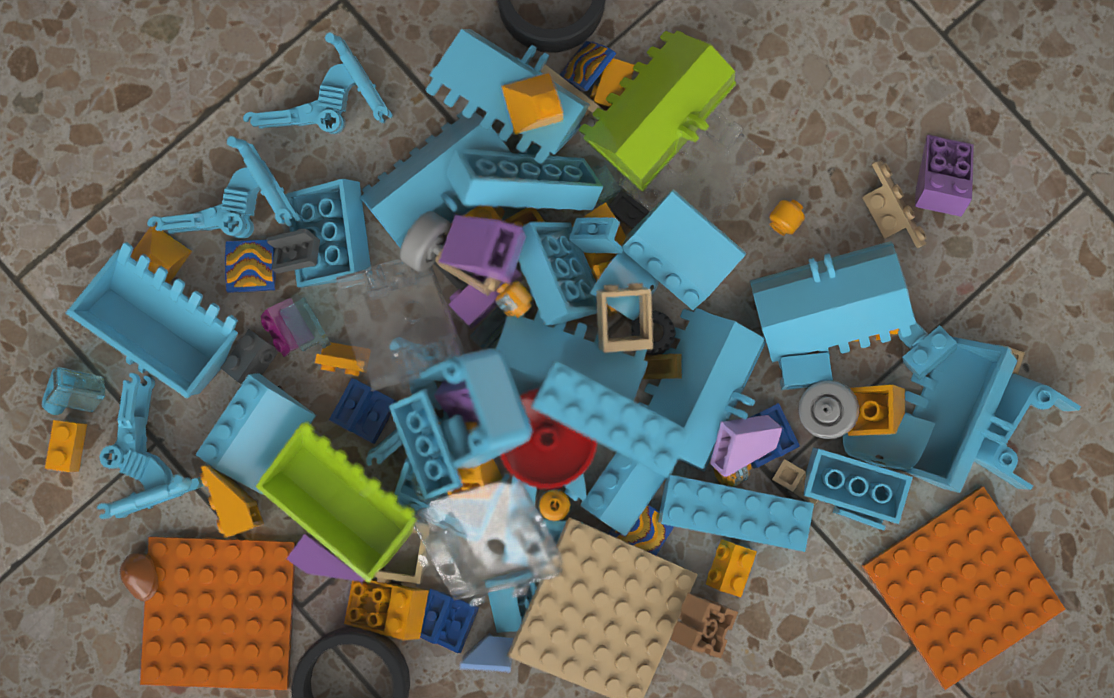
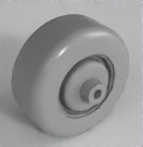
[400,211,451,272]
[798,380,859,439]

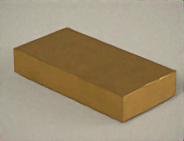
[642,354,682,380]

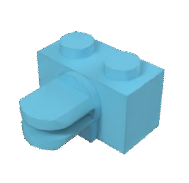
[898,321,957,380]

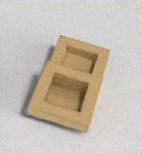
[772,459,818,506]

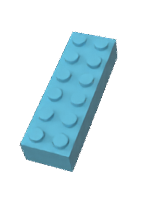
[446,149,603,211]
[531,360,691,478]
[658,475,814,552]

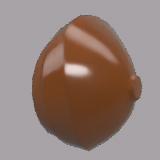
[120,553,159,602]

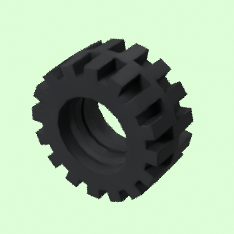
[631,310,676,355]

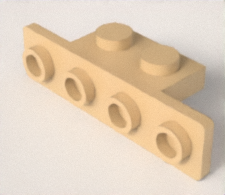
[862,161,926,248]

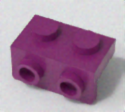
[260,298,315,357]

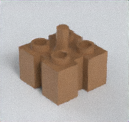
[670,593,738,658]

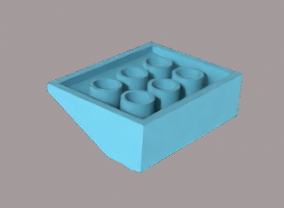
[285,179,372,288]
[622,189,746,310]
[518,222,607,325]
[195,373,317,495]

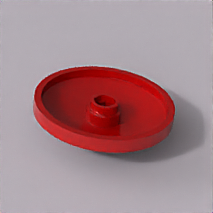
[500,389,597,489]

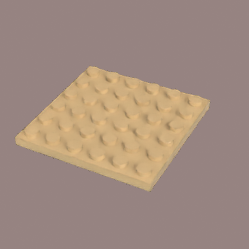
[507,518,698,698]

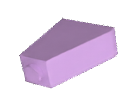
[710,415,782,477]

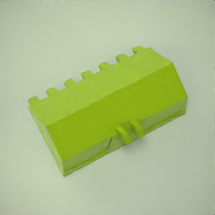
[579,30,736,192]
[255,421,417,583]

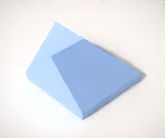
[460,633,513,672]

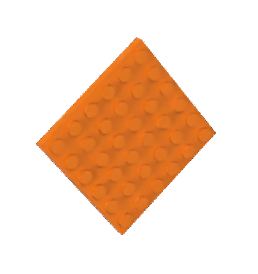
[862,486,1066,690]
[140,536,296,690]

